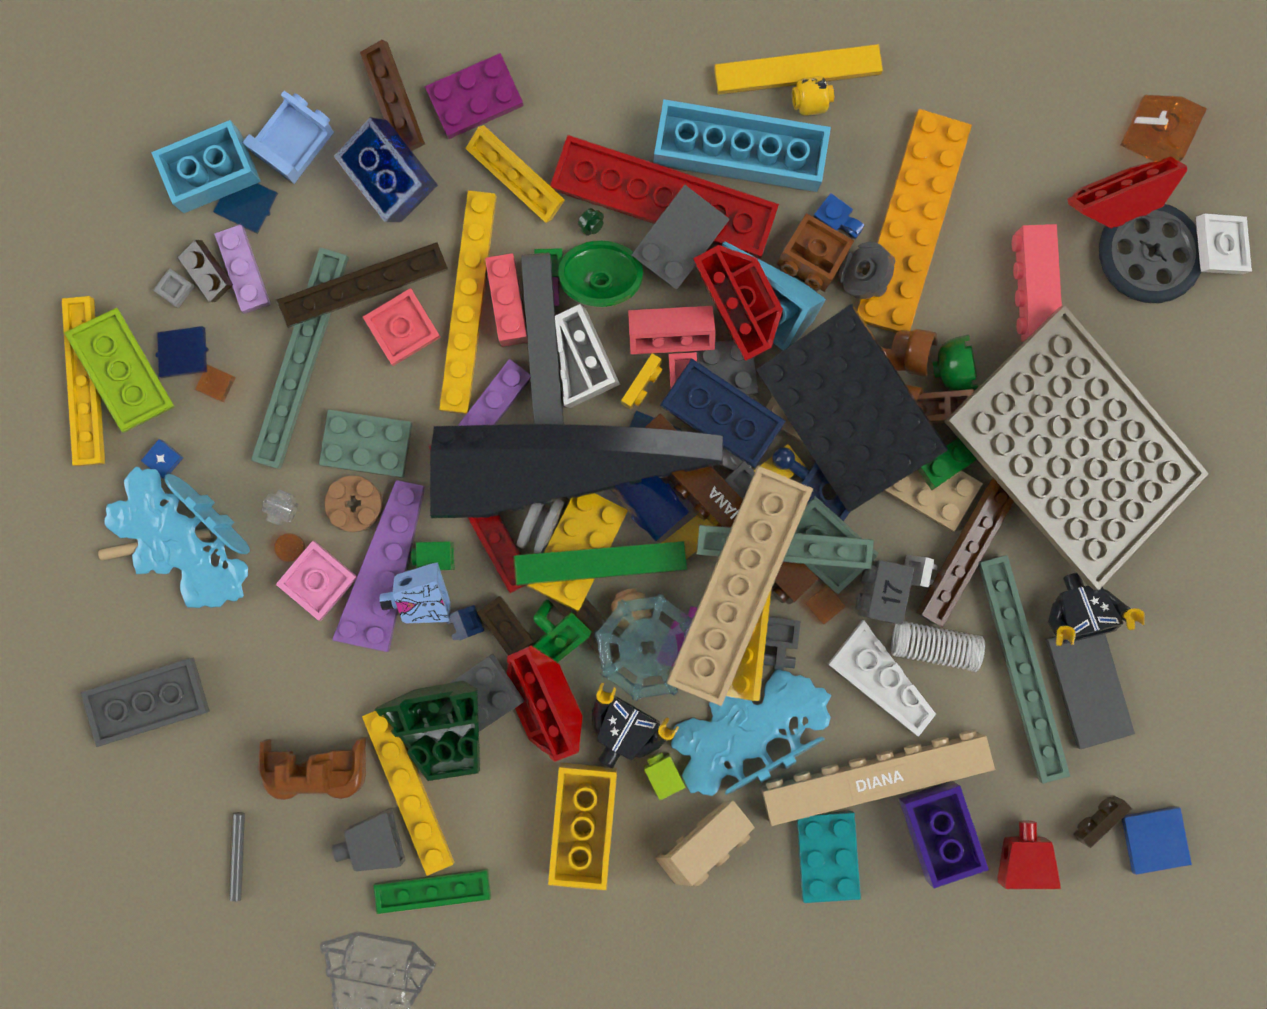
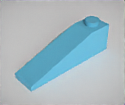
[722,242,826,351]

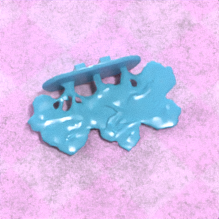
[104,467,250,608]
[671,669,831,796]

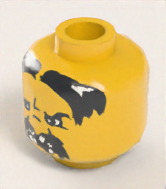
[792,76,834,116]

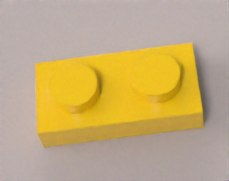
[621,353,663,410]

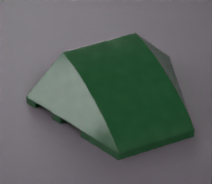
[375,681,480,781]

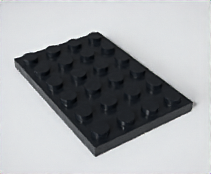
[756,304,948,512]

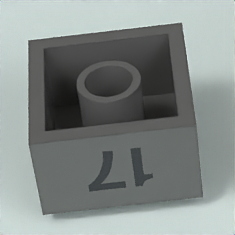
[855,560,914,625]

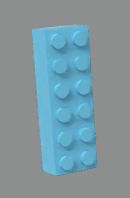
[654,99,831,192]

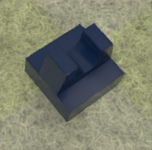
[446,605,484,641]

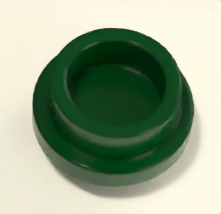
[578,208,604,236]

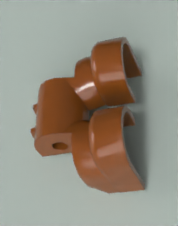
[881,329,938,401]
[258,737,366,800]

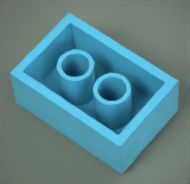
[151,120,261,213]

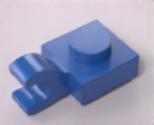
[813,193,865,239]

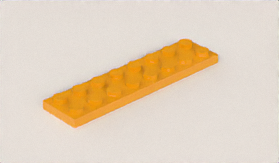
[857,109,972,333]

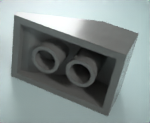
[632,185,729,290]

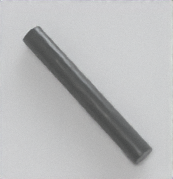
[229,812,245,901]

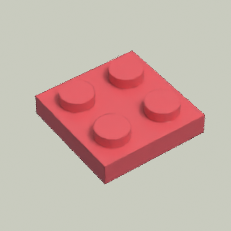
[363,288,441,366]

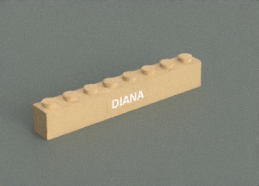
[760,730,995,826]

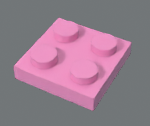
[276,541,357,621]

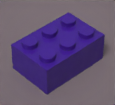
[898,781,989,888]

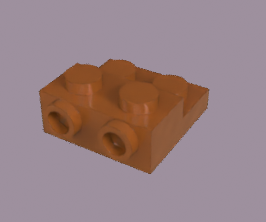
[777,213,854,292]

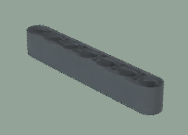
[521,253,564,424]

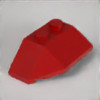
[1068,156,1187,228]
[693,245,783,361]
[506,646,583,762]

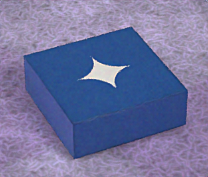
[141,439,184,479]

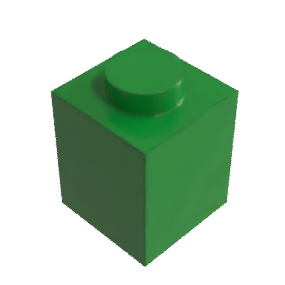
[412,541,455,571]

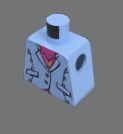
[380,562,451,623]

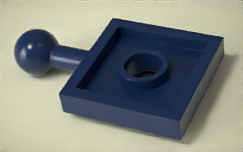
[772,447,850,522]

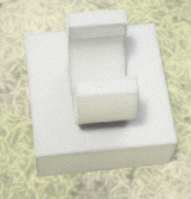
[904,555,937,587]

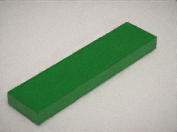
[373,869,491,914]

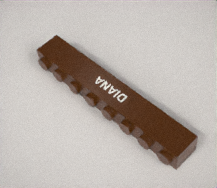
[645,413,819,605]

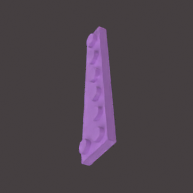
[333,480,425,652]

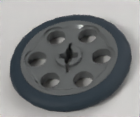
[1099,204,1201,303]

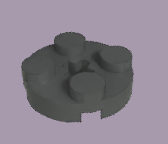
[839,242,895,299]

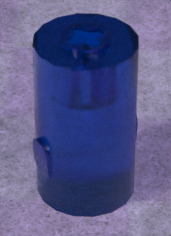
[610,475,690,542]

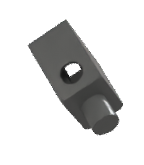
[332,808,405,871]

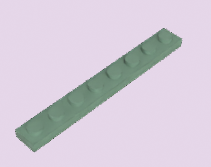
[251,247,349,470]
[978,555,1070,784]

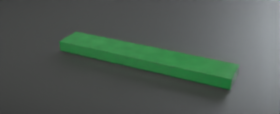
[513,541,687,586]

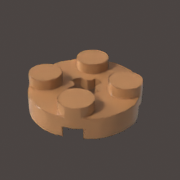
[325,476,383,532]

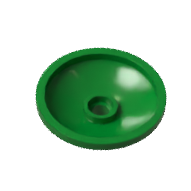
[558,241,643,307]

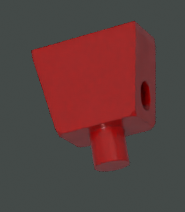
[997,820,1061,889]

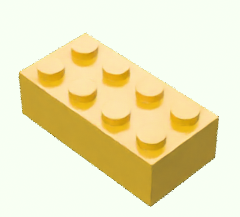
[548,763,617,890]

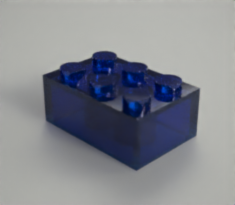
[334,117,438,222]

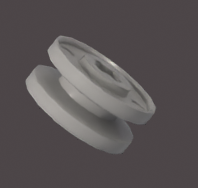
[517,499,564,554]

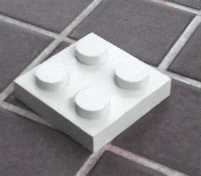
[1196,214,1252,274]

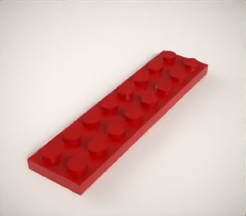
[550,135,779,259]

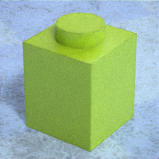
[644,752,686,800]

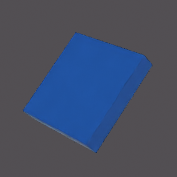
[1122,806,1192,875]

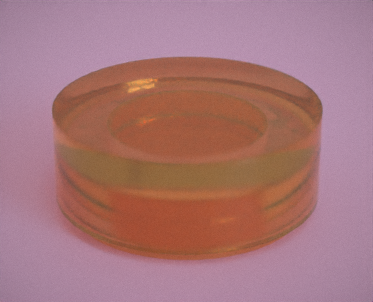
[275,534,305,562]

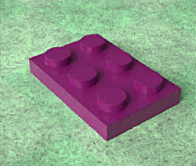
[425,53,524,139]

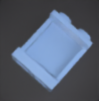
[242,91,334,184]

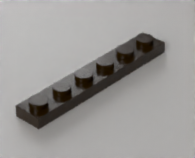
[276,242,448,328]

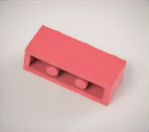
[485,253,528,347]
[628,306,715,354]

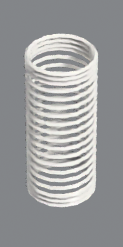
[891,621,985,672]

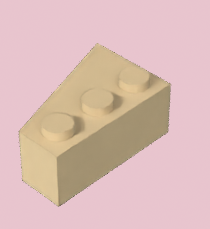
[655,800,755,886]

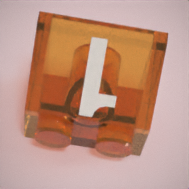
[1120,95,1207,162]

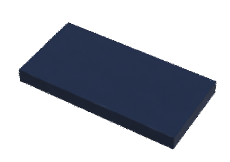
[660,358,786,469]

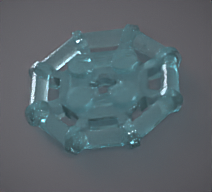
[594,594,694,701]

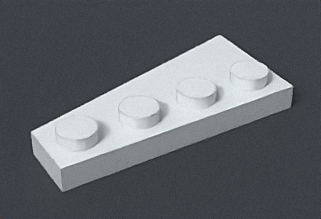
[828,620,936,737]

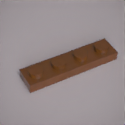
[360,40,425,156]

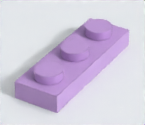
[215,224,271,314]

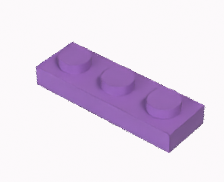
[458,359,531,426]

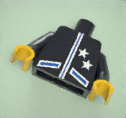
[1048,573,1145,646]
[592,683,679,768]

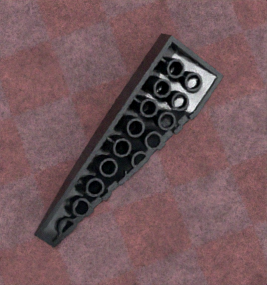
[430,424,723,518]

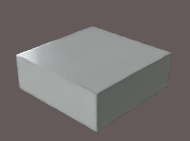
[153,268,195,308]

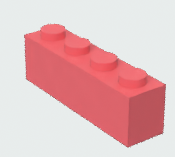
[1012,224,1062,342]

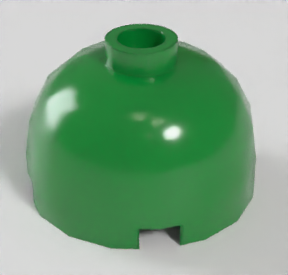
[932,334,979,391]

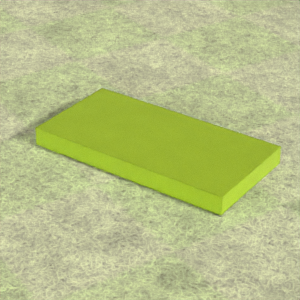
[64,308,175,433]

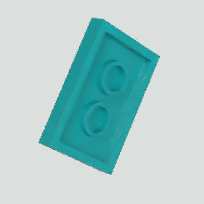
[797,811,861,903]

